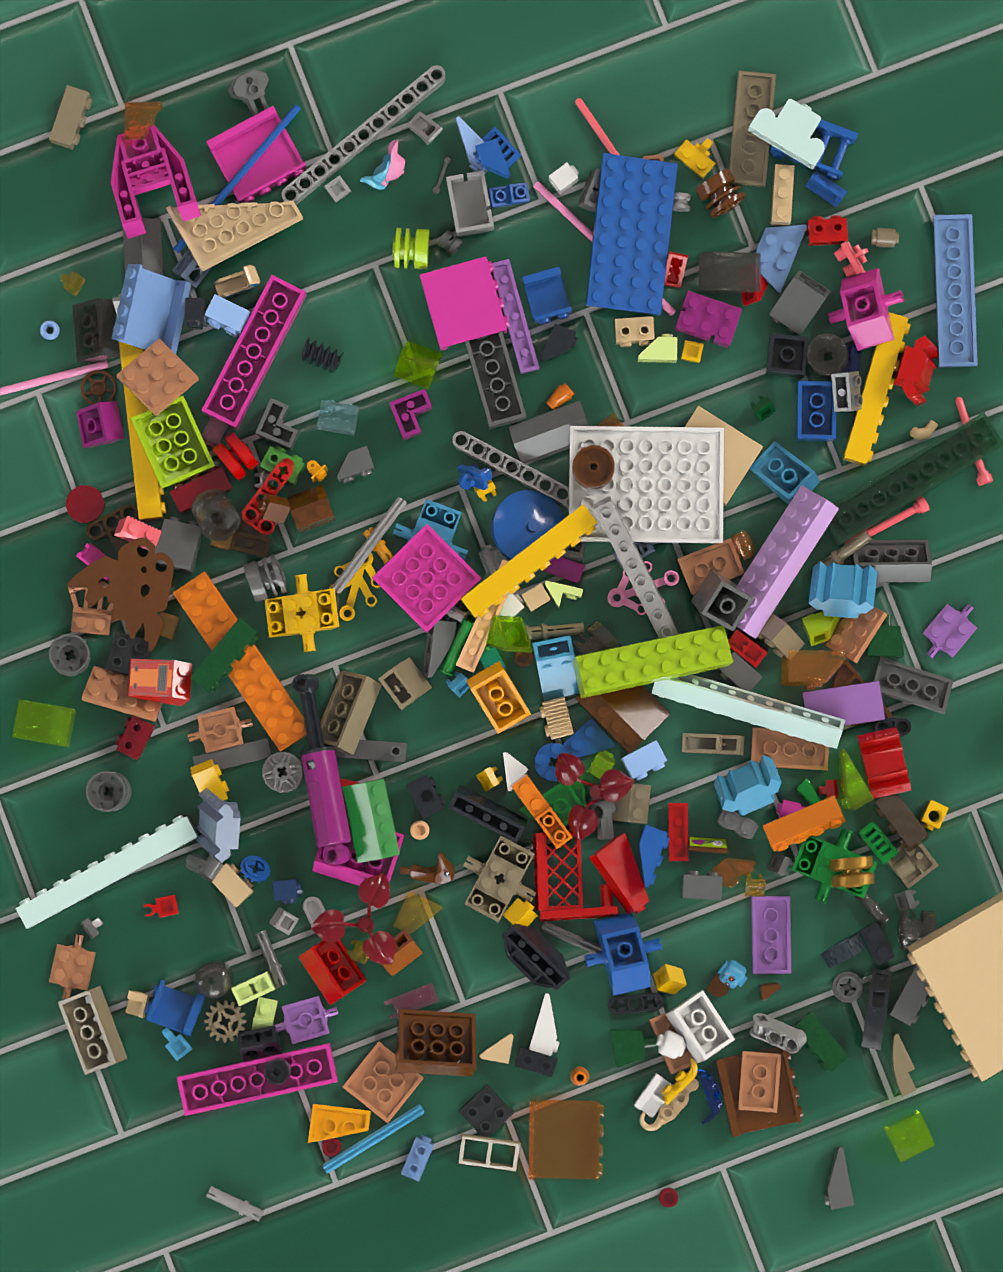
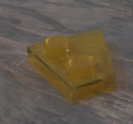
[393,891,443,934]

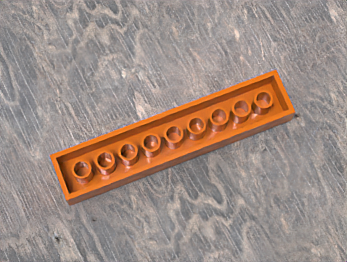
[173,571,307,752]

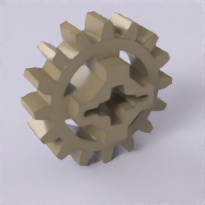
[204,1000,247,1043]

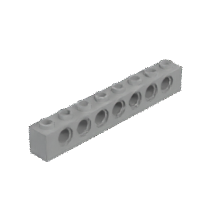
[593,496,679,639]

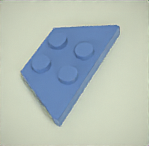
[751,225,807,294]

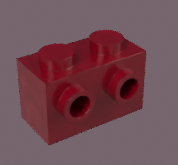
[115,716,156,760]

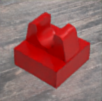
[818,780,839,799]

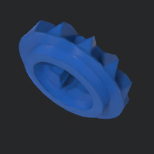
[240,856,270,883]

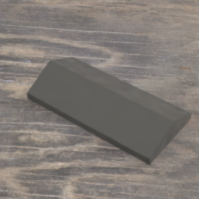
[123,218,164,276]
[509,401,589,463]
[873,657,953,714]

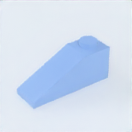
[456,116,488,174]

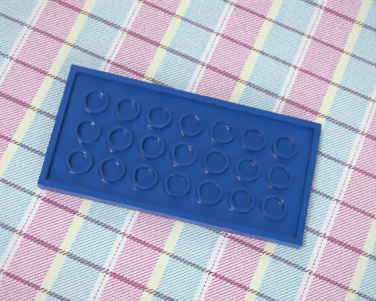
[585,153,678,316]

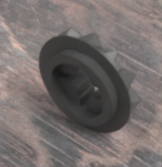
[832,972,863,1003]

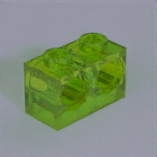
[587,750,616,780]

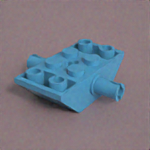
[392,499,468,561]

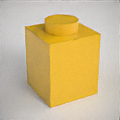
[503,898,538,926]

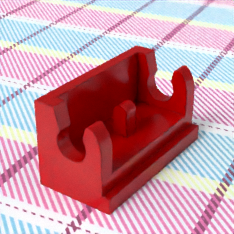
[728,628,769,667]

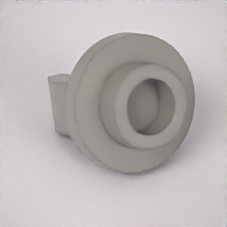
[254,470,274,488]

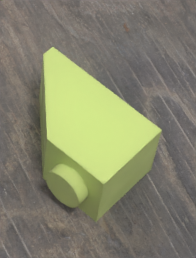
[638,334,677,363]

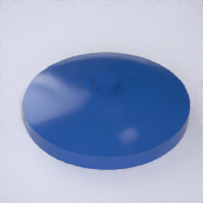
[491,490,565,561]

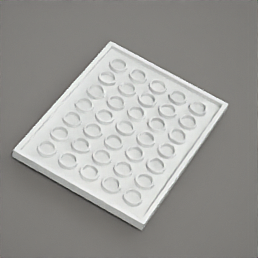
[569,426,724,543]

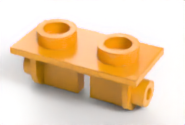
[307,460,328,483]

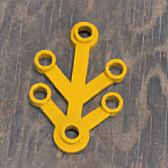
[329,550,380,621]

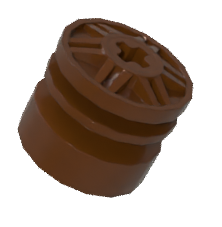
[695,169,746,218]

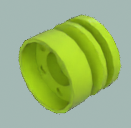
[392,228,429,270]

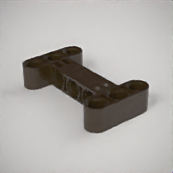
[86,504,175,597]

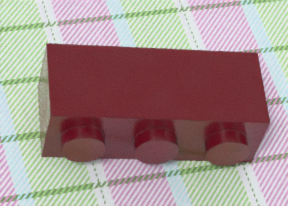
[170,466,233,514]

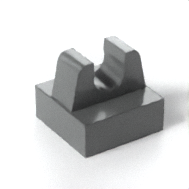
[767,852,794,876]
[893,889,919,913]
[80,917,103,940]

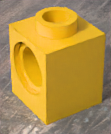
[919,800,949,831]

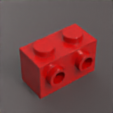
[807,215,848,246]

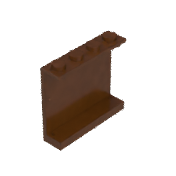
[715,1047,803,1137]

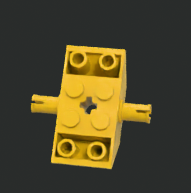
[265,574,339,652]

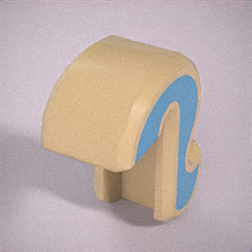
[214,265,261,299]

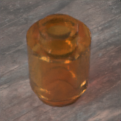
[731,530,756,560]

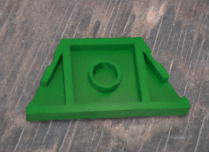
[519,775,586,826]

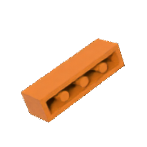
[763,796,846,852]

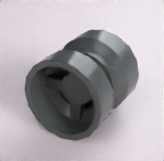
[437,230,463,256]

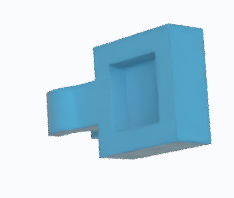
[161,1027,193,1061]

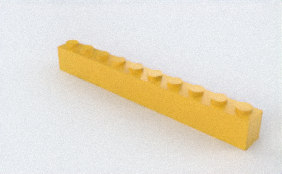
[119,341,166,521]

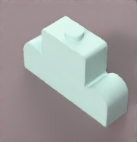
[748,99,824,170]

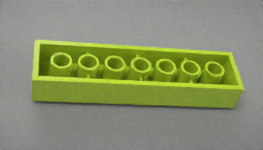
[572,625,733,698]

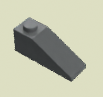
[422,619,458,678]
[824,1146,854,1210]

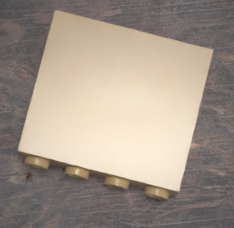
[685,406,763,506]

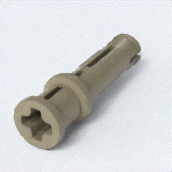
[817,530,872,566]
[525,622,584,642]

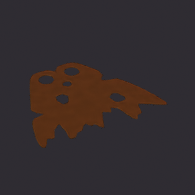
[67,538,174,652]

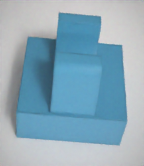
[446,671,470,698]

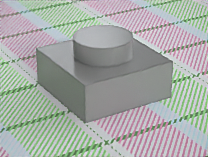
[324,175,351,203]

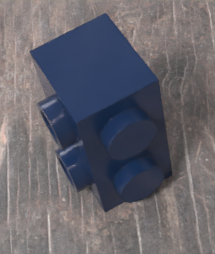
[273,879,303,904]

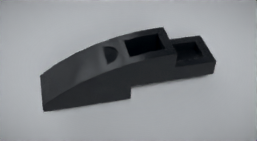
[861,969,892,1050]

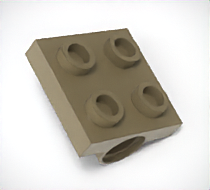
[887,844,939,889]

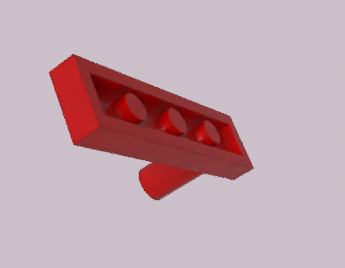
[540,884,618,922]

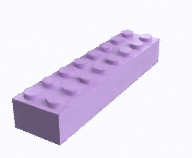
[736,485,839,639]

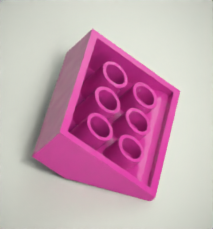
[312,817,404,886]

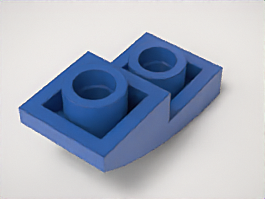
[487,182,530,208]

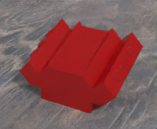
[893,336,938,407]
[857,727,911,799]

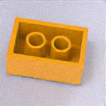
[466,661,531,734]

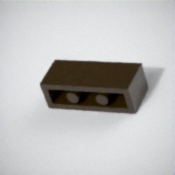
[875,793,929,852]

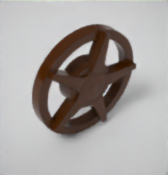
[81,370,117,405]

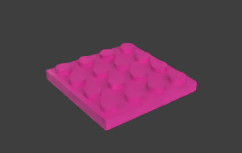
[372,524,481,633]

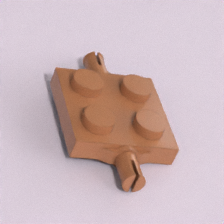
[188,707,253,753]
[49,934,96,999]

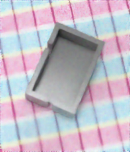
[446,170,494,237]

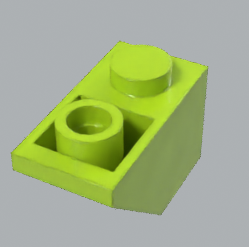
[802,611,841,646]

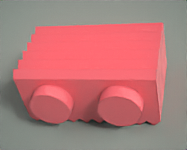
[114,516,161,551]

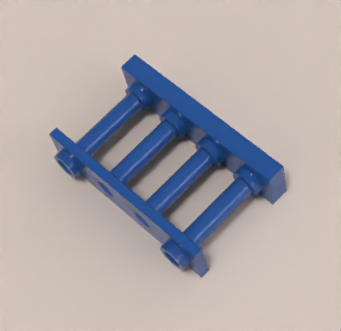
[769,119,858,180]

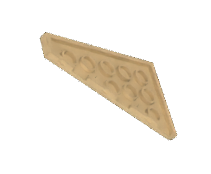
[166,201,303,272]

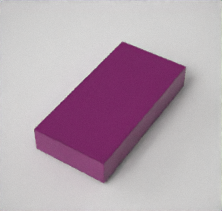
[543,557,585,584]

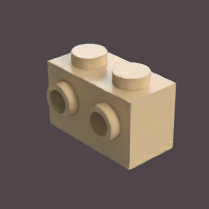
[614,317,655,347]

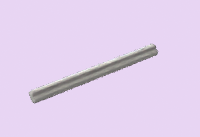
[332,497,407,594]

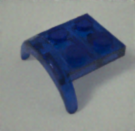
[683,1069,723,1125]

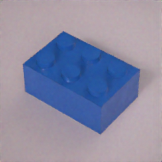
[795,381,836,442]

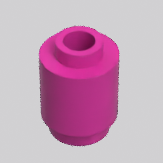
[776,799,805,818]

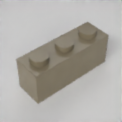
[49,85,92,150]

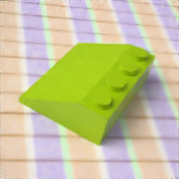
[130,396,215,489]

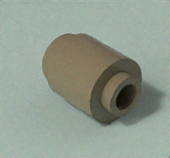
[871,228,899,248]

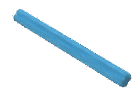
[323,1104,424,1173]

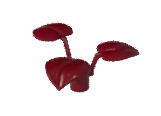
[555,753,634,840]
[312,873,396,965]

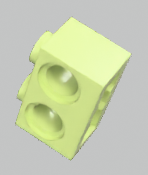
[231,971,276,1006]

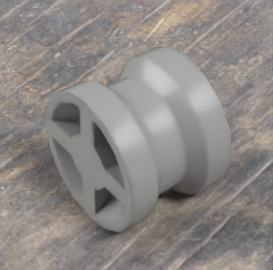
[673,193,691,212]

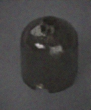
[195,960,234,998]

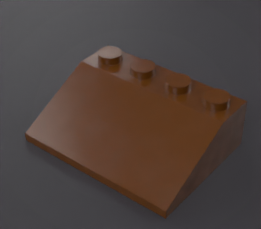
[575,685,670,754]
[396,1009,476,1077]

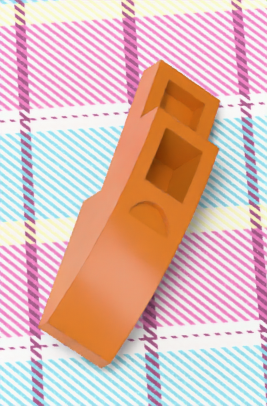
[511,774,573,849]

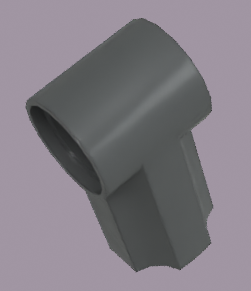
[590,800,616,840]
[185,853,223,882]

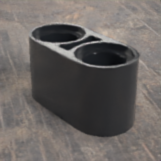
[873,718,912,736]

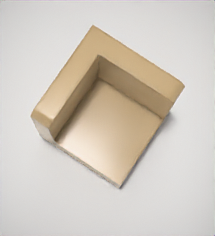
[521,583,550,613]
[126,990,150,1018]

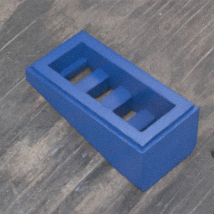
[482,127,521,169]

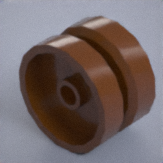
[572,445,615,490]

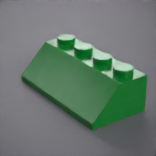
[342,779,400,863]

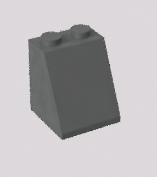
[769,270,831,336]
[153,517,204,573]
[691,569,754,631]

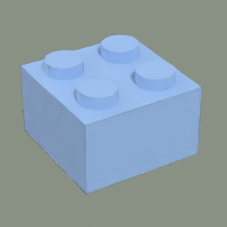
[205,294,251,338]
[621,740,667,781]

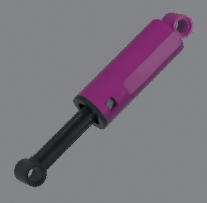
[292,674,351,865]

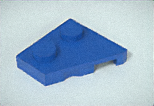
[563,719,616,758]

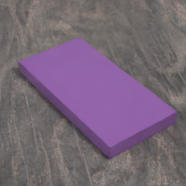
[803,681,885,725]
[751,896,791,974]

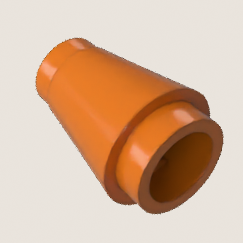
[546,383,575,410]
[570,1067,589,1086]

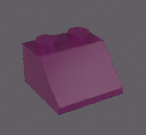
[76,401,124,448]

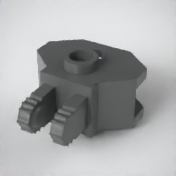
[228,70,269,116]

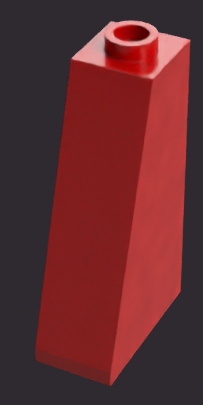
[589,833,649,914]

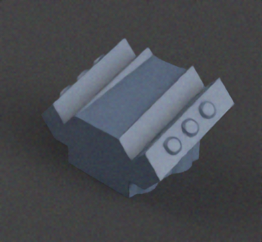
[195,788,241,863]

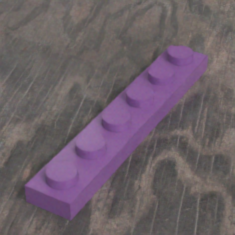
[492,259,539,374]

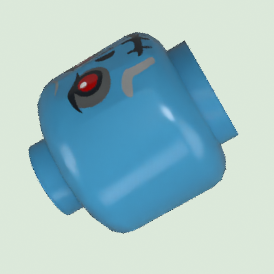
[718,960,747,989]

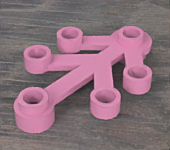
[607,561,679,615]

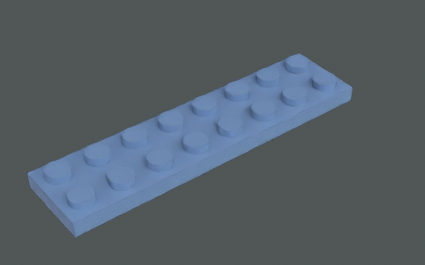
[933,214,978,367]

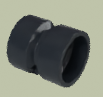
[264,1058,291,1085]

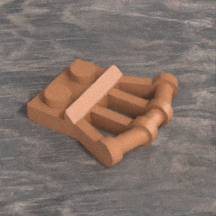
[68,581,114,636]

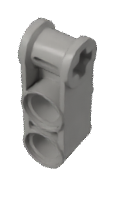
[750,1013,807,1053]

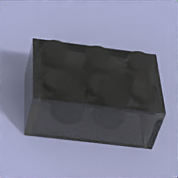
[72,298,120,363]

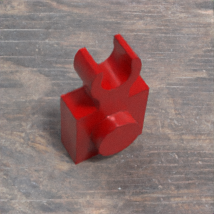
[143,895,179,918]

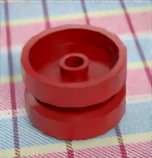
[212,432,260,481]

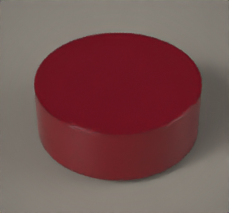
[322,1138,342,1157]
[659,1187,678,1208]

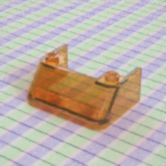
[781,650,846,690]

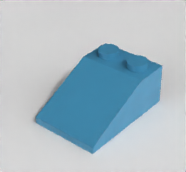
[749,441,820,505]

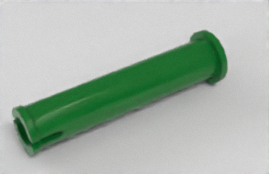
[439,618,474,676]

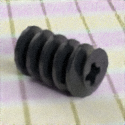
[302,337,344,373]

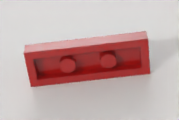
[668,803,688,861]

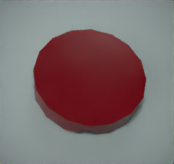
[66,485,105,523]

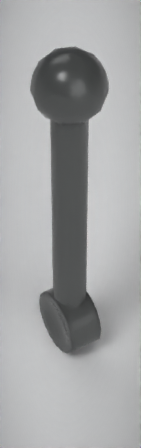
[433,157,451,195]

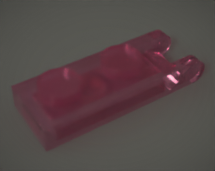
[384,983,439,1020]

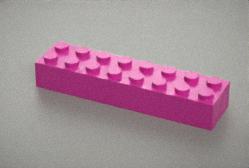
[202,275,307,430]
[177,1042,338,1116]

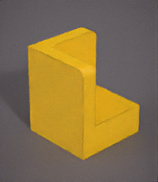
[653,964,687,995]

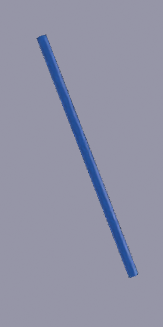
[173,104,301,253]

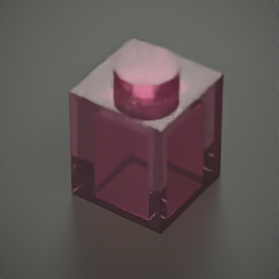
[201,416,230,448]

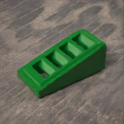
[795,778,820,805]
[858,821,899,865]

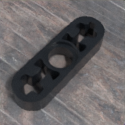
[608,993,664,1015]

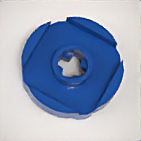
[535,743,571,781]

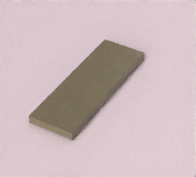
[729,71,776,187]

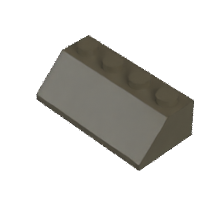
[320,671,382,755]
[58,986,128,1075]

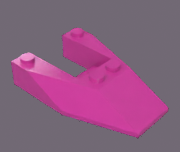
[111,124,201,239]

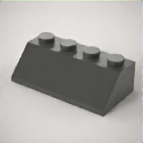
[852,540,932,583]

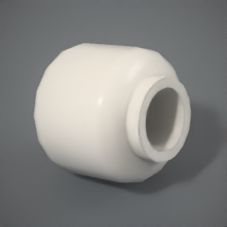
[656,1030,686,1059]

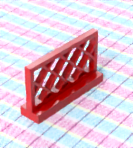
[533,832,583,911]

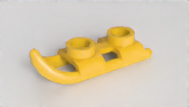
[661,1058,697,1105]

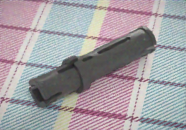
[255,930,288,988]

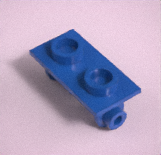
[805,171,847,208]

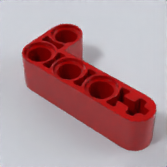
[242,458,295,535]

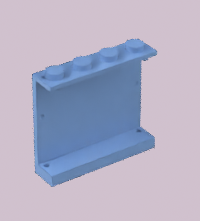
[112,264,192,354]

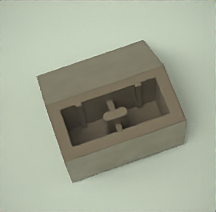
[378,657,432,711]

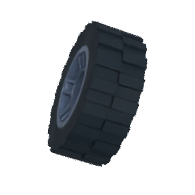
[821,934,866,968]

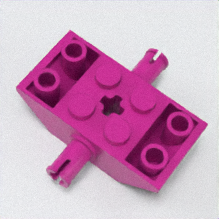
[828,268,904,351]

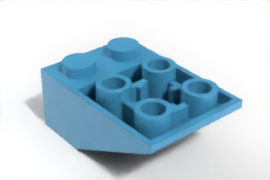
[532,636,580,701]

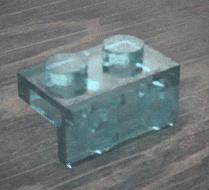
[317,400,359,436]

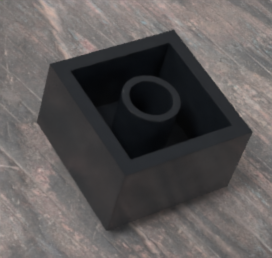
[765,333,809,378]

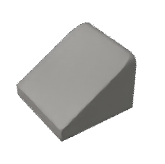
[269,907,299,935]

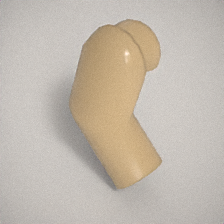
[910,420,938,440]

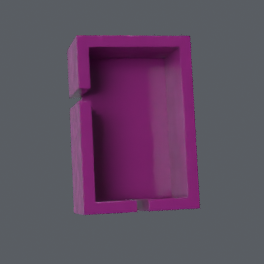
[675,291,742,348]

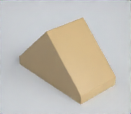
[479,1033,513,1064]

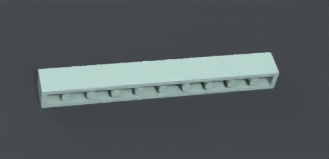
[652,674,845,749]
[16,815,199,929]

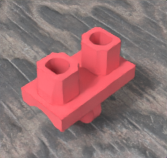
[834,242,869,277]

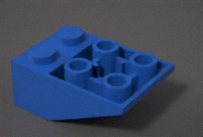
[638,825,670,888]

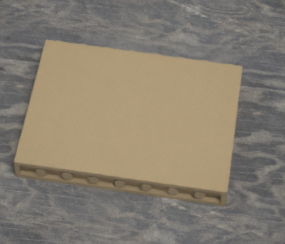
[907,892,1003,1081]

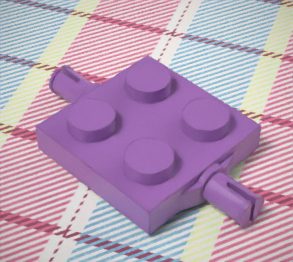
[923,603,977,659]
[273,996,339,1044]

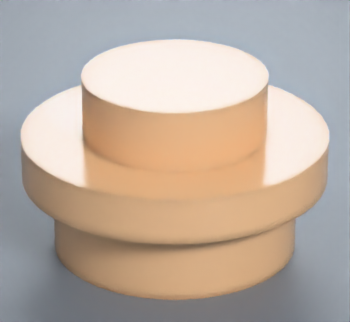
[410,820,429,840]

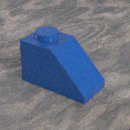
[473,138,510,179]

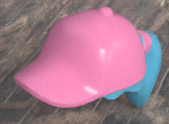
[360,140,405,190]

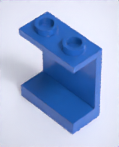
[522,267,572,325]
[145,980,205,1036]

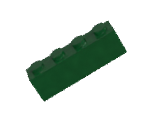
[190,617,259,693]

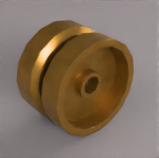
[829,856,875,888]

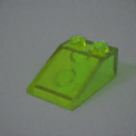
[12,700,76,747]
[837,749,874,811]

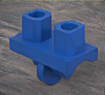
[457,464,492,490]

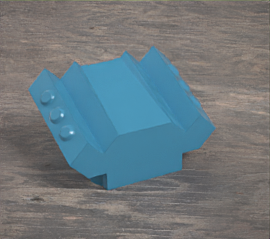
[809,561,877,618]
[714,755,782,816]

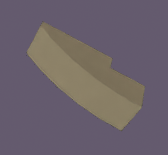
[682,733,744,756]
[891,1033,916,1097]

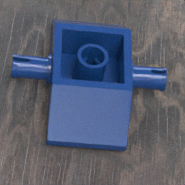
[584,913,662,996]

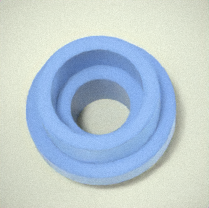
[40,321,60,340]

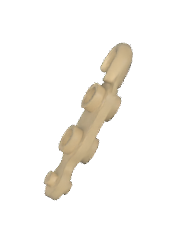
[639,1078,699,1131]

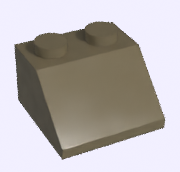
[612,784,651,824]

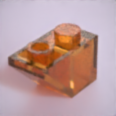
[711,858,756,888]

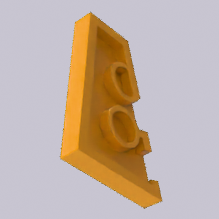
[308,1104,371,1143]

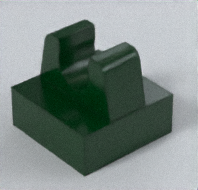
[750,396,776,422]

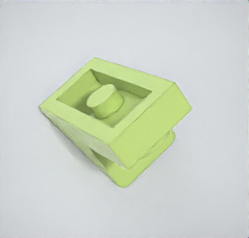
[545,581,583,608]
[252,997,278,1030]

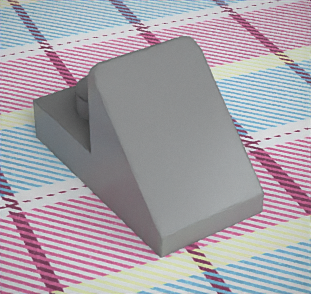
[407,111,443,145]

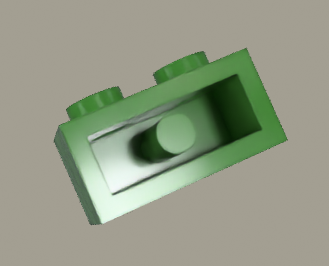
[260,445,305,486]

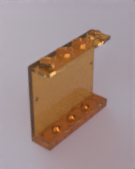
[528,1100,604,1181]

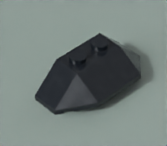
[502,923,570,990]

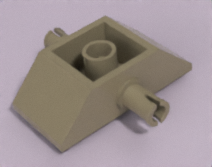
[463,836,537,922]

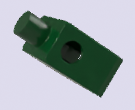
[866,614,904,658]
[610,1029,656,1067]

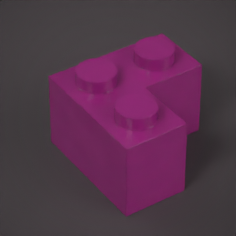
[389,389,432,441]

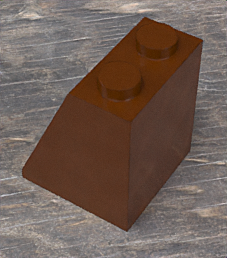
[287,484,336,533]

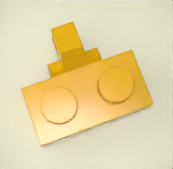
[674,138,716,179]

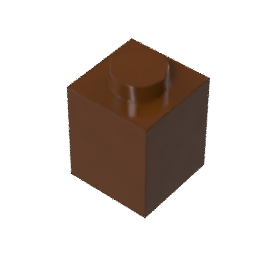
[258,493,291,524]

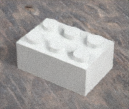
[665,991,735,1063]

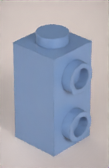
[401,1135,434,1181]

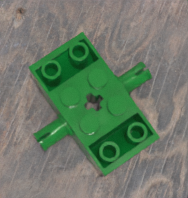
[791,828,878,904]

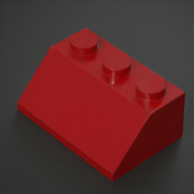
[298,940,367,1005]

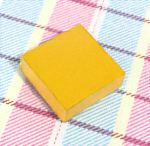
[681,340,704,363]

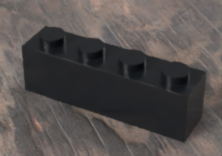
[448,785,528,843]

